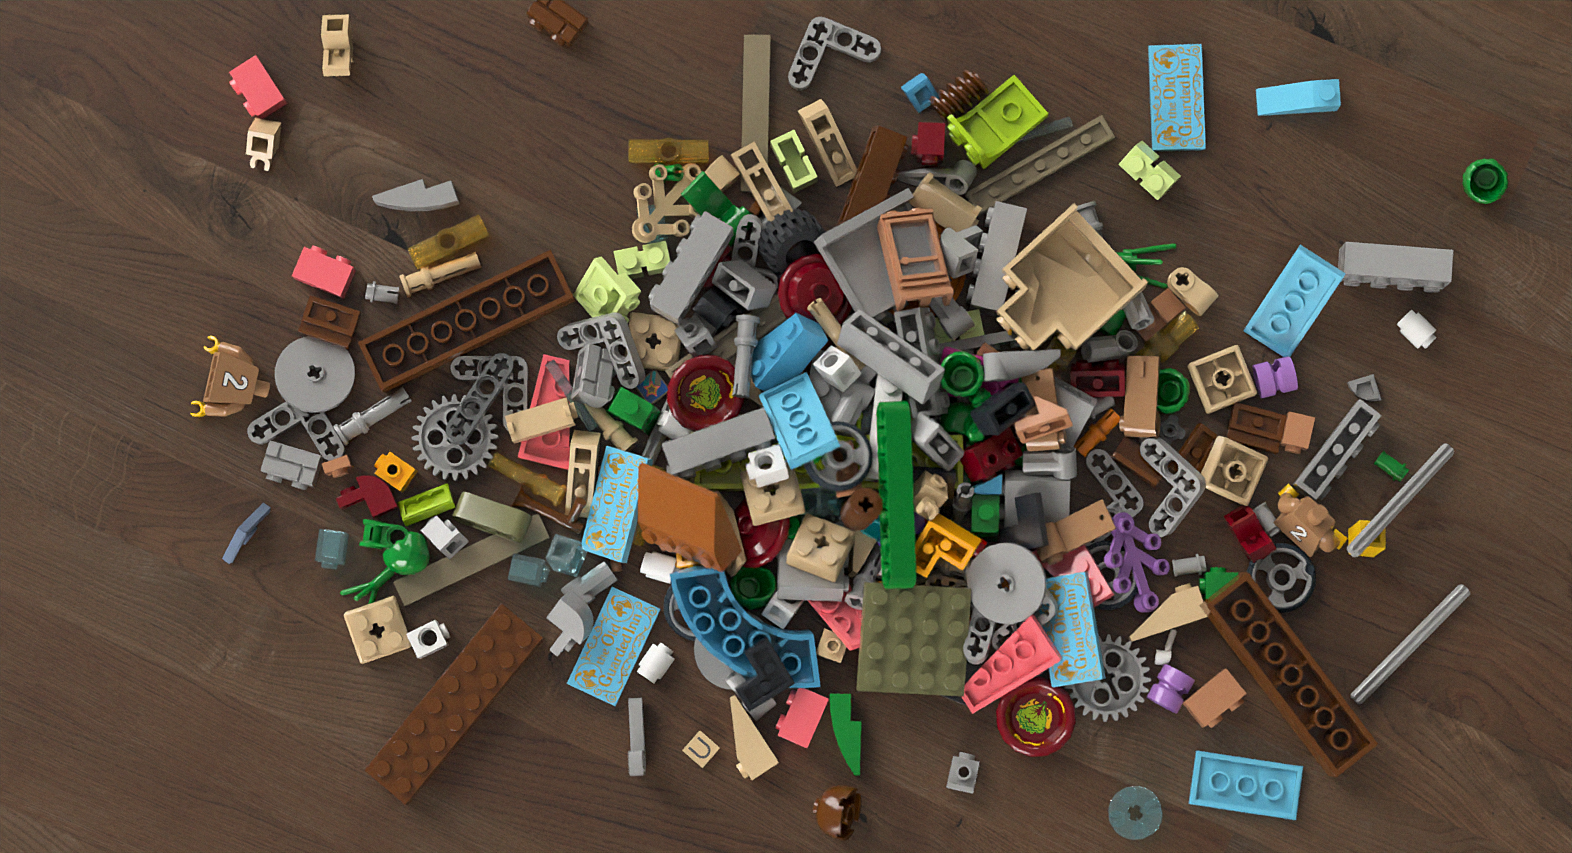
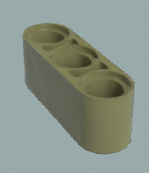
[452,492,532,543]

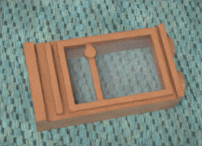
[877,208,954,312]

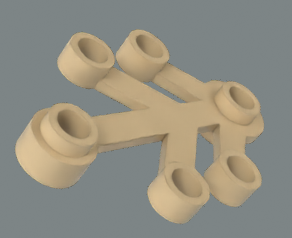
[632,163,701,243]

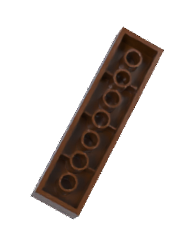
[358,249,575,393]
[1199,572,1378,777]
[364,603,545,805]

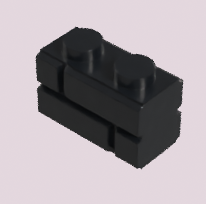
[970,383,1036,435]

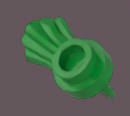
[967,387,992,443]

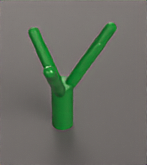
[340,567,394,604]

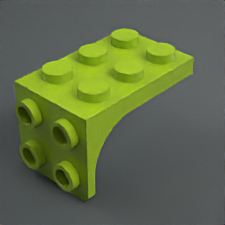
[947,75,1049,169]

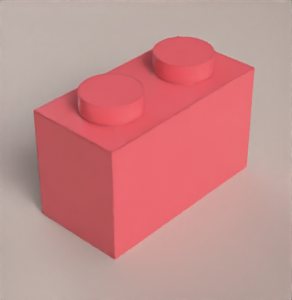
[229,55,288,119]
[292,246,356,299]
[775,688,829,748]

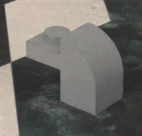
[940,225,983,279]
[547,590,594,657]

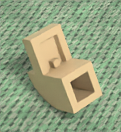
[321,14,353,76]

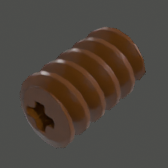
[929,70,989,124]
[840,488,882,531]

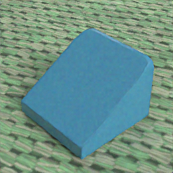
[901,73,939,113]
[971,473,1002,495]

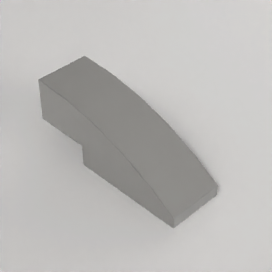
[372,179,460,211]

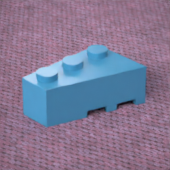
[751,313,828,391]

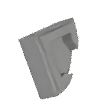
[1347,374,1381,402]

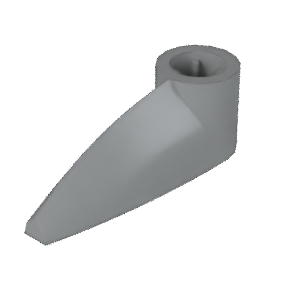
[897,160,977,195]
[983,350,1060,382]

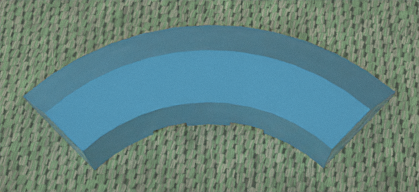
[669,565,821,688]

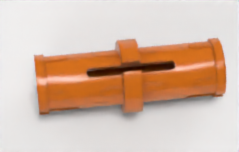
[1073,408,1120,457]

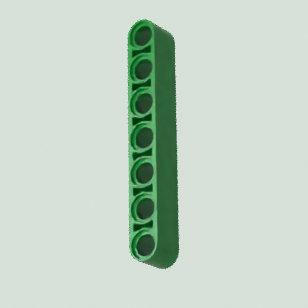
[876,401,916,589]

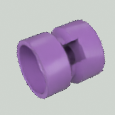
[1252,356,1298,398]
[1147,664,1195,714]

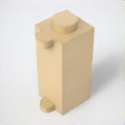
[909,172,982,233]
[505,398,578,444]

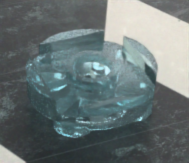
[1108,786,1162,840]

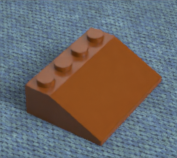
[638,463,742,572]

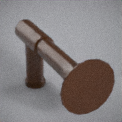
[511,484,587,534]

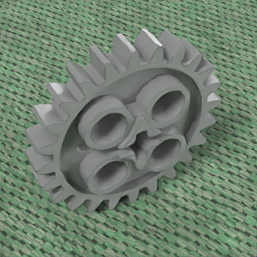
[412,394,499,481]
[1064,634,1151,722]

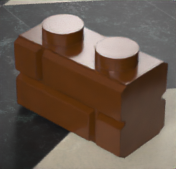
[526,0,589,47]

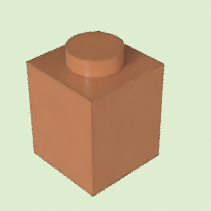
[1280,412,1315,454]

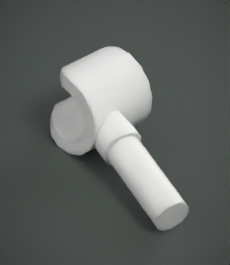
[1155,629,1177,666]

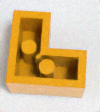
[915,513,982,578]

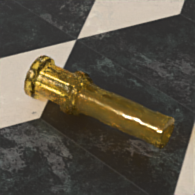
[488,452,567,507]

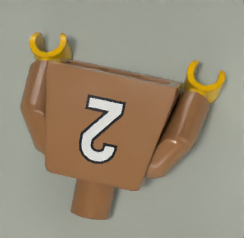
[191,336,270,417]
[1273,483,1348,558]

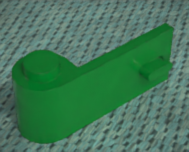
[681,171,753,247]

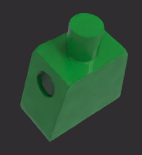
[605,387,661,436]
[970,493,999,542]

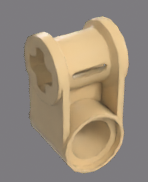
[705,155,741,192]
[1167,267,1218,316]

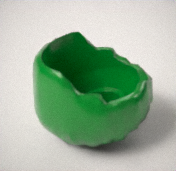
[1462,158,1509,204]
[940,351,984,397]
[1157,368,1190,414]
[939,401,975,436]
[383,531,430,575]
[730,566,776,610]

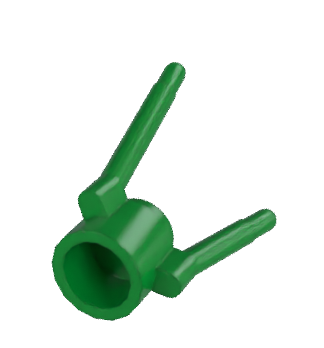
[1116,243,1177,289]

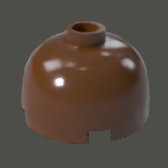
[813,785,862,841]

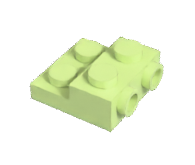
[573,256,641,329]

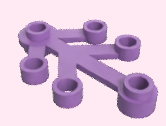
[1104,512,1170,613]

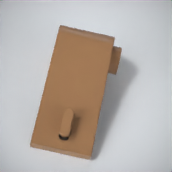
[1119,356,1161,438]
[1021,368,1066,452]
[1036,499,1117,565]

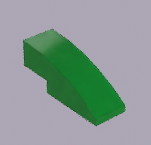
[830,694,861,776]

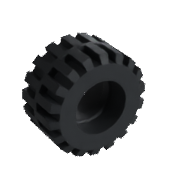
[758,209,826,279]

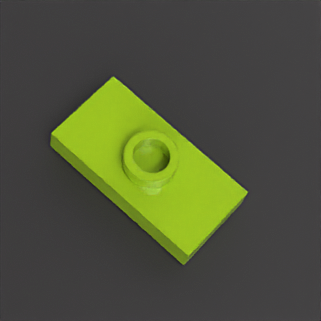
[398,483,456,526]

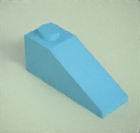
[1256,79,1341,116]

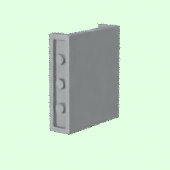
[814,188,952,322]

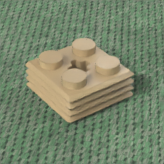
[624,312,681,371]
[1188,345,1257,414]
[1201,436,1268,506]
[740,460,805,526]
[786,513,856,582]
[344,596,411,664]

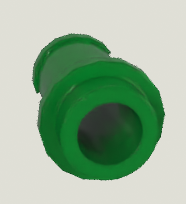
[653,163,684,183]
[1374,450,1410,482]

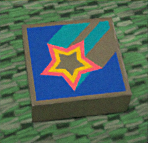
[635,369,668,404]

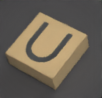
[682,731,720,768]

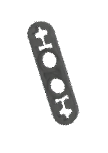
[446,353,514,445]

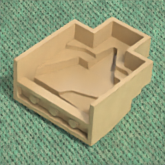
[997,204,1148,351]

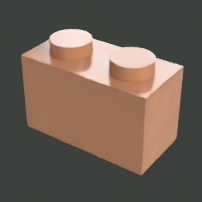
[1183,668,1246,728]

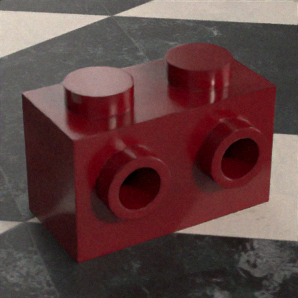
[911,122,945,167]
[1071,359,1125,397]
[960,427,1023,482]

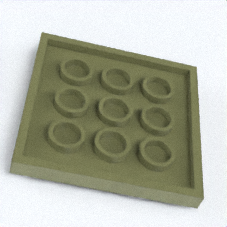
[857,582,971,696]

